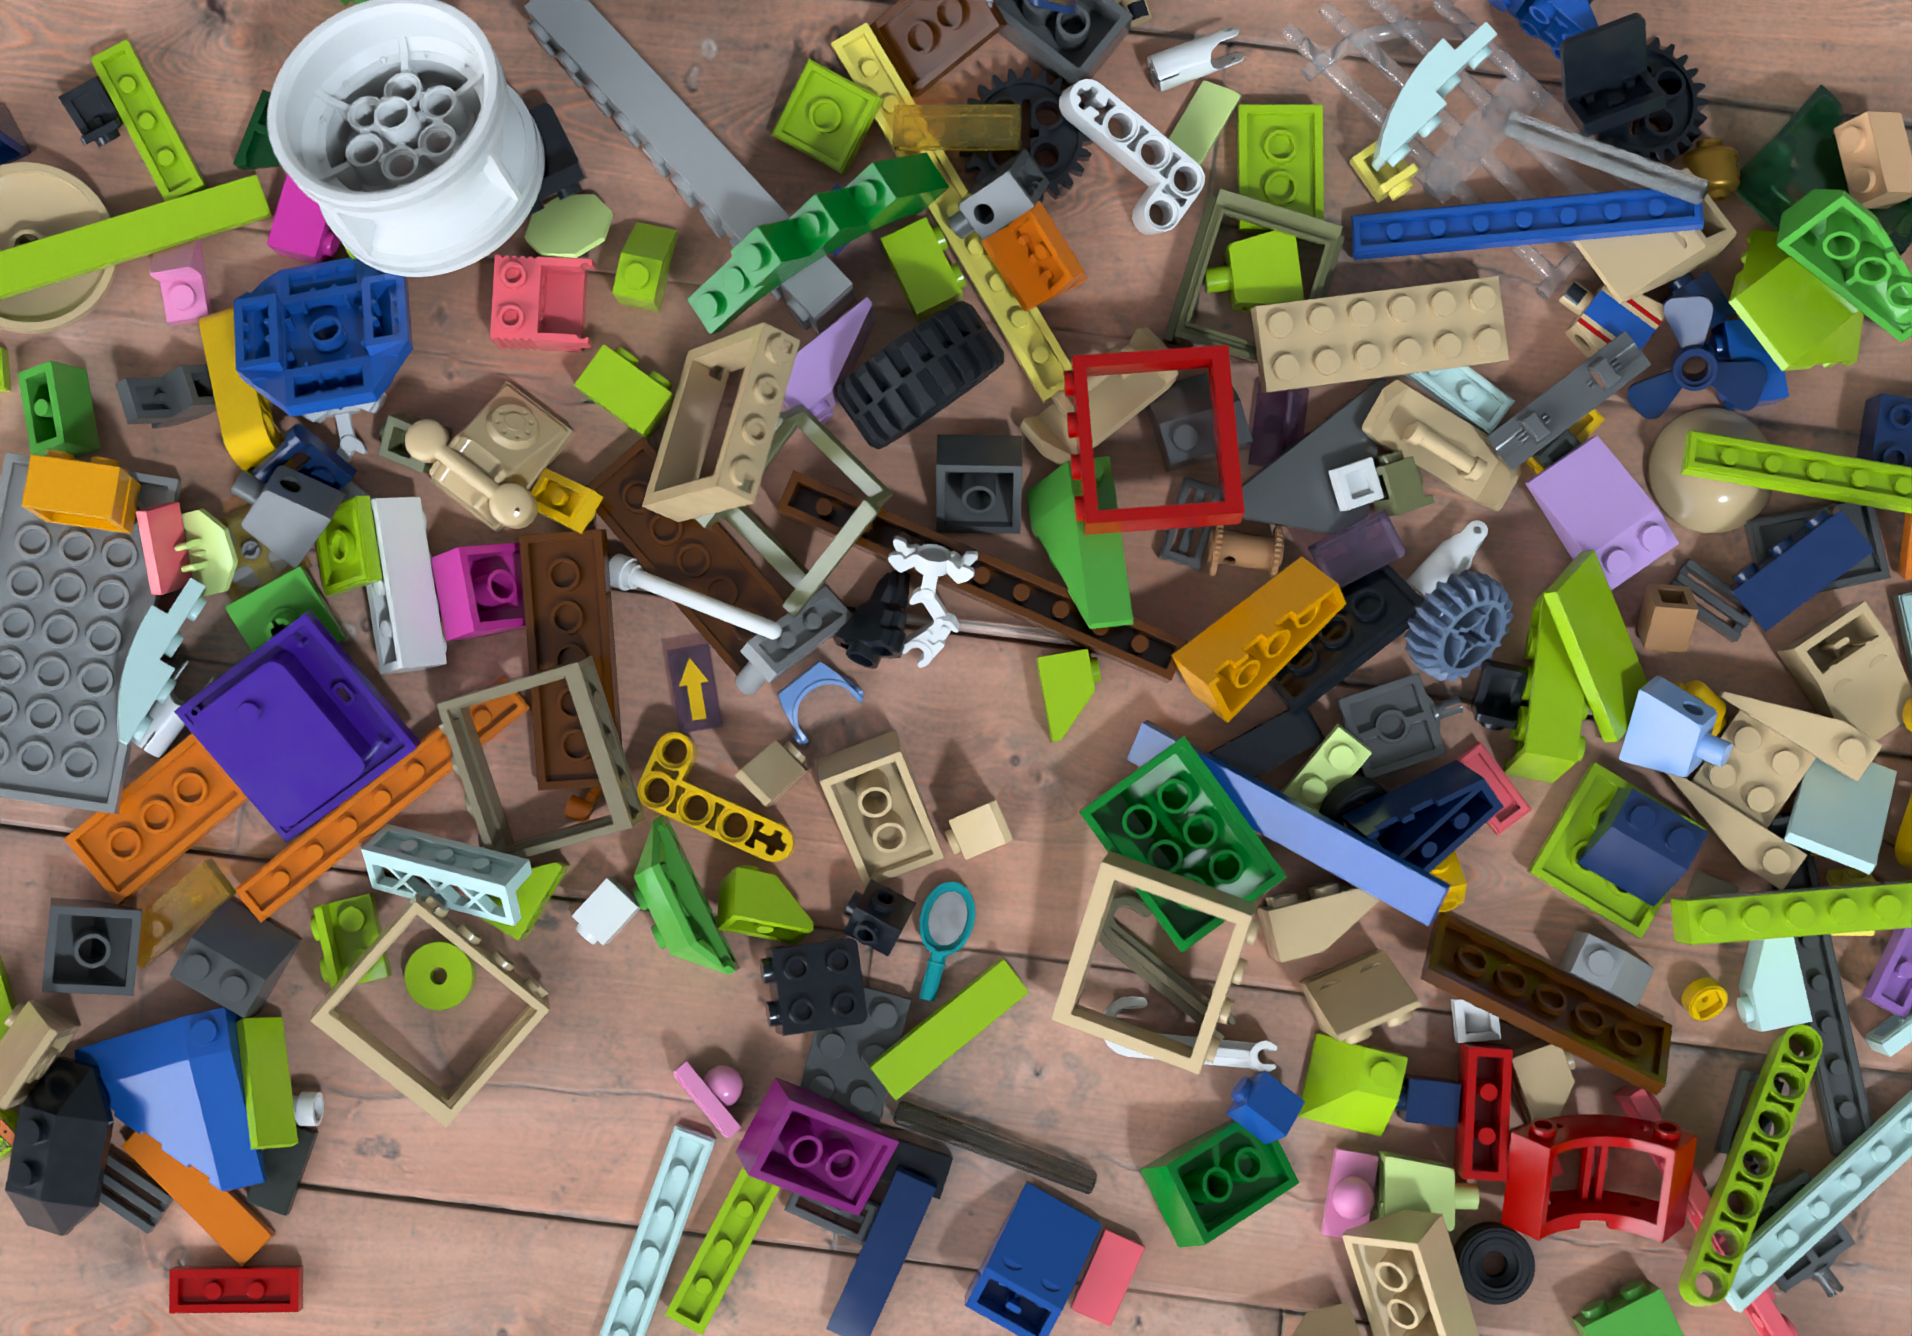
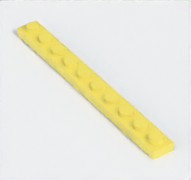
[831,22,1071,404]

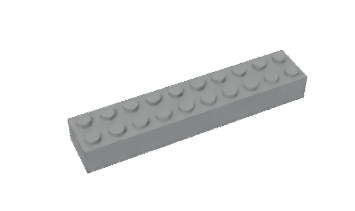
[524,0,856,335]

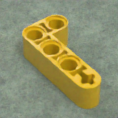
[199,307,294,471]
[637,732,796,862]

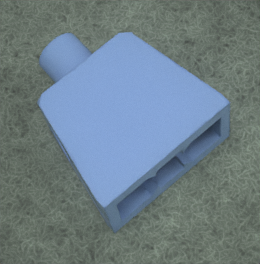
[1619,675,1733,777]

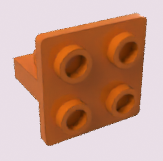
[981,200,1087,312]

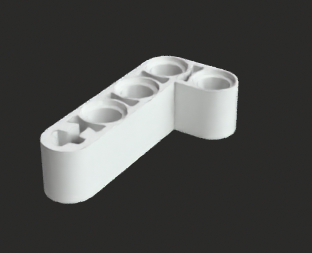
[1059,79,1205,235]

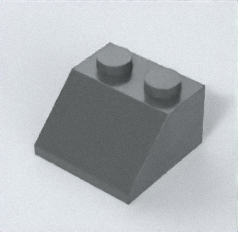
[1147,372,1253,472]
[936,434,1023,534]
[42,898,142,996]
[170,898,302,1018]

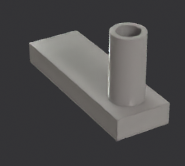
[735,586,853,695]

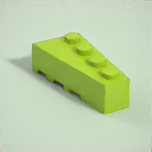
[1503,590,1590,783]

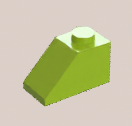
[612,222,678,313]
[1036,649,1101,743]
[479,861,570,941]
[717,865,813,944]

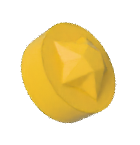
[1681,977,1728,1021]

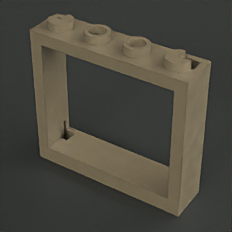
[436,655,645,858]

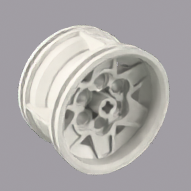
[267,0,545,277]

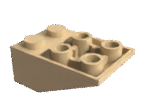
[1573,168,1737,304]
[1777,601,1912,741]
[1257,881,1380,963]
[1299,948,1422,1044]

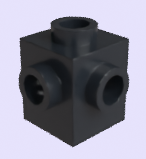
[843,879,917,957]

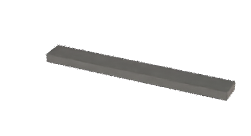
[1767,812,1873,1156]

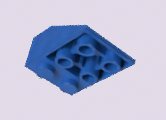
[1488,0,1599,61]
[965,1181,1102,1336]

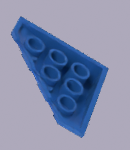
[74,1007,267,1192]

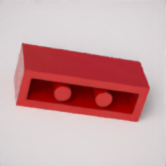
[1454,1042,1513,1182]

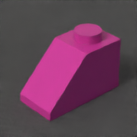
[266,173,340,264]

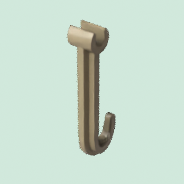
[1099,895,1236,1039]

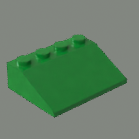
[1079,736,1287,953]

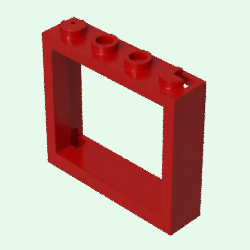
[1063,345,1245,535]

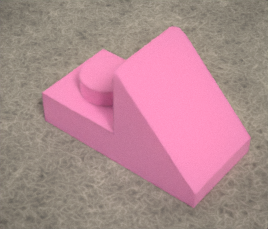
[149,239,213,326]

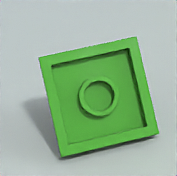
[225,564,346,652]

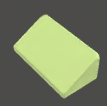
[1169,80,1242,166]

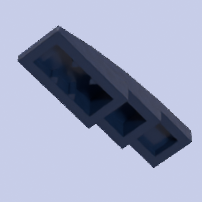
[826,1166,938,1336]

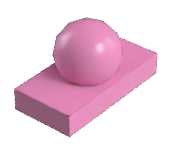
[673,1061,744,1138]
[1321,1147,1379,1238]

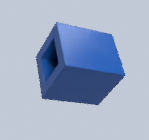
[1226,1070,1305,1144]

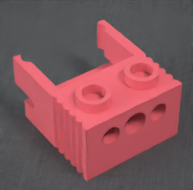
[490,255,596,352]

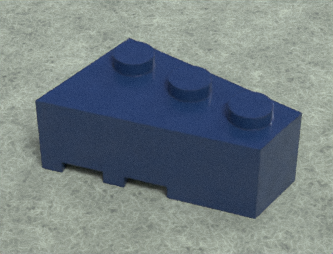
[1730,503,1875,632]
[1340,760,1504,873]

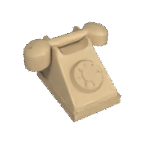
[405,381,575,533]

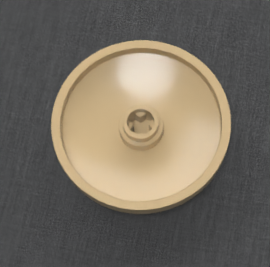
[0,162,118,334]

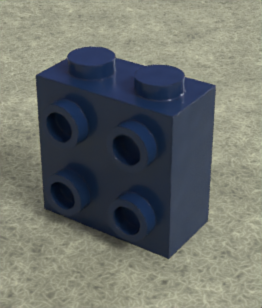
[1856,393,1912,467]

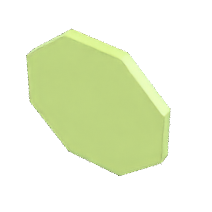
[524,194,613,258]
[175,508,238,597]

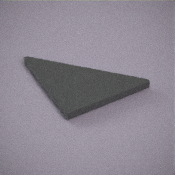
[1242,379,1386,541]

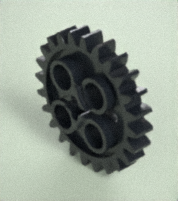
[1579,37,1708,170]
[957,67,1093,203]

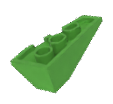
[1776,189,1912,343]
[1026,456,1133,629]

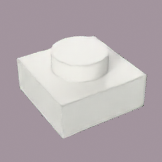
[1328,457,1384,511]
[1451,998,1501,1043]

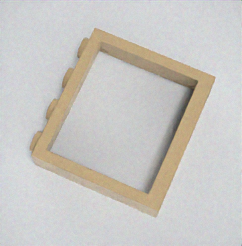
[642,322,801,522]
[1051,851,1261,1075]
[310,893,550,1127]

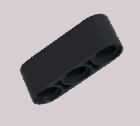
[1208,708,1325,778]

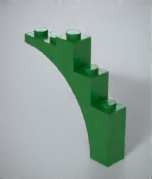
[687,153,949,335]

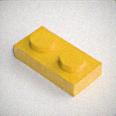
[531,468,603,534]

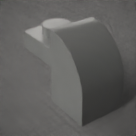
[116,364,217,429]

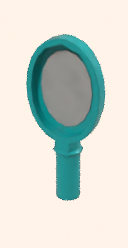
[919,882,976,1002]

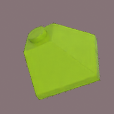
[1298,1032,1408,1137]

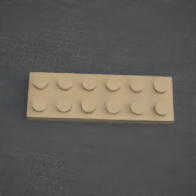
[1251,276,1509,393]

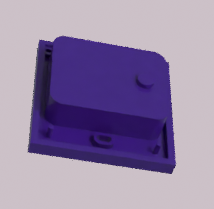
[174,609,421,843]

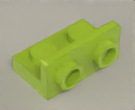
[310,893,392,989]

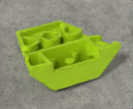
[1729,229,1864,371]

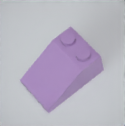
[782,297,875,425]
[1525,435,1679,590]

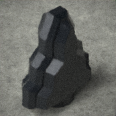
[835,570,910,669]

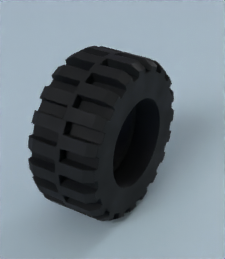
[836,301,1004,450]

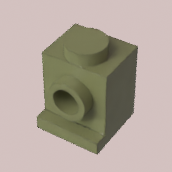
[378,412,453,473]
[1373,450,1435,518]

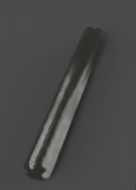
[1504,112,1709,205]
[893,1101,1097,1194]

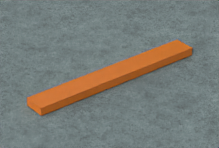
[233,675,531,923]

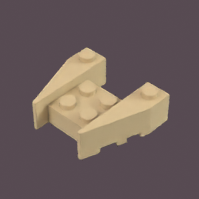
[1666,691,1883,891]

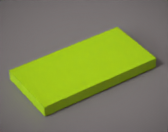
[1543,550,1648,743]

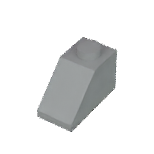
[1558,930,1654,1007]

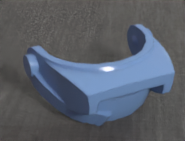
[778,661,865,746]

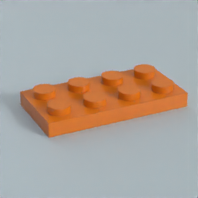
[64,733,249,905]

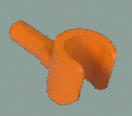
[564,787,603,823]

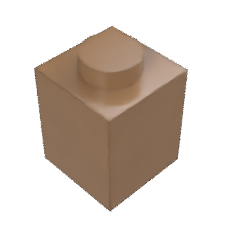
[1636,583,1699,653]

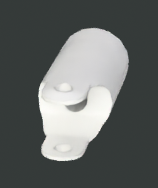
[1147,27,1245,93]
[1405,520,1488,600]
[131,660,214,758]

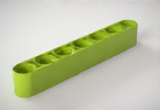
[1678,1024,1823,1307]

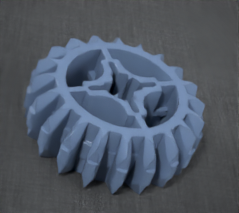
[1404,569,1514,682]

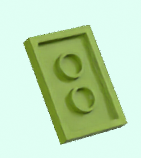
[1237,104,1324,233]

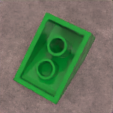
[1140,1119,1299,1248]

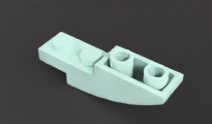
[1371,22,1497,172]
[117,577,207,745]

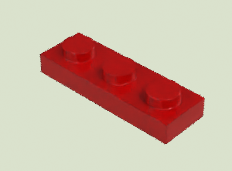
[169,1265,303,1314]

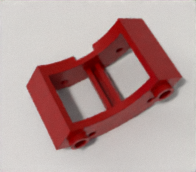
[1501,1114,1697,1243]

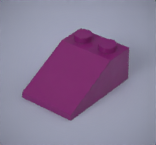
[736,1077,899,1216]

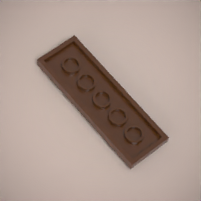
[586,437,789,676]
[519,529,623,791]
[1420,912,1673,1096]

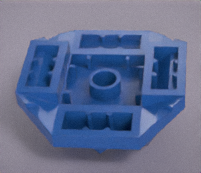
[234,257,413,417]

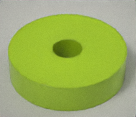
[404,941,476,1010]

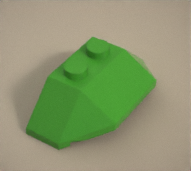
[632,815,740,975]

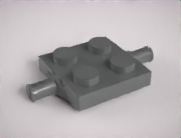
[1320,673,1463,779]
[1735,1164,1855,1297]

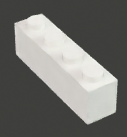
[366,497,447,675]

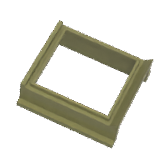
[1163,188,1345,363]
[695,404,893,617]

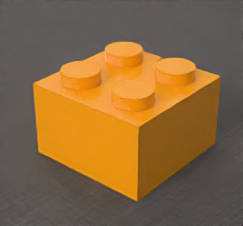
[21,450,141,534]

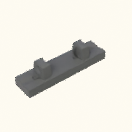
[1484,331,1652,472]

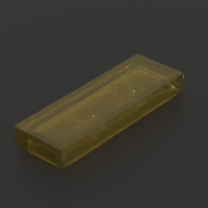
[892,104,1022,151]
[137,858,237,969]

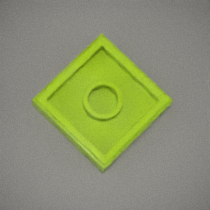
[771,59,884,175]
[316,495,383,596]

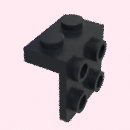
[1560,12,1666,138]
[527,103,588,217]
[760,938,867,1036]

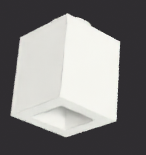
[572,877,641,945]

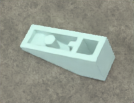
[1737,937,1813,1032]

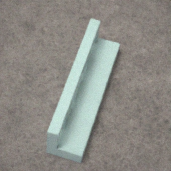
[361,823,532,926]

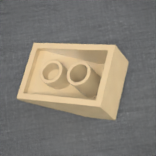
[817,730,944,887]
[0,999,81,1110]

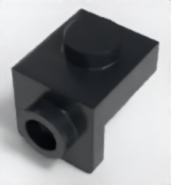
[58,76,124,147]
[1471,659,1528,730]

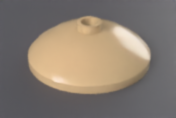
[1647,408,1772,534]

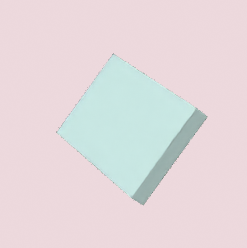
[1784,758,1897,874]

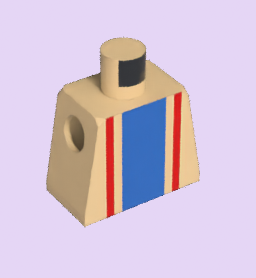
[1558,280,1665,358]

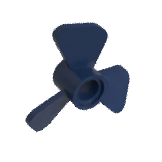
[1627,295,1768,419]

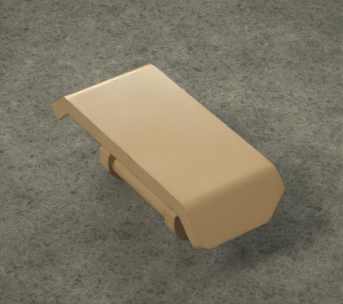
[1019,327,1179,465]
[1362,379,1522,511]

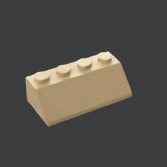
[1342,1210,1479,1336]

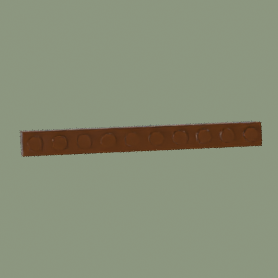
[776,470,1188,683]

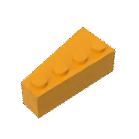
[1171,556,1346,723]

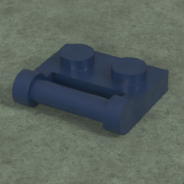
[247,424,357,491]

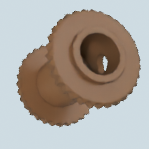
[1206,525,1284,582]

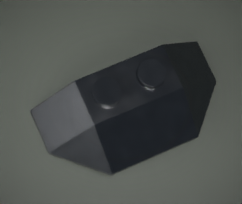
[5,1057,114,1236]

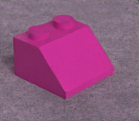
[431,542,526,641]

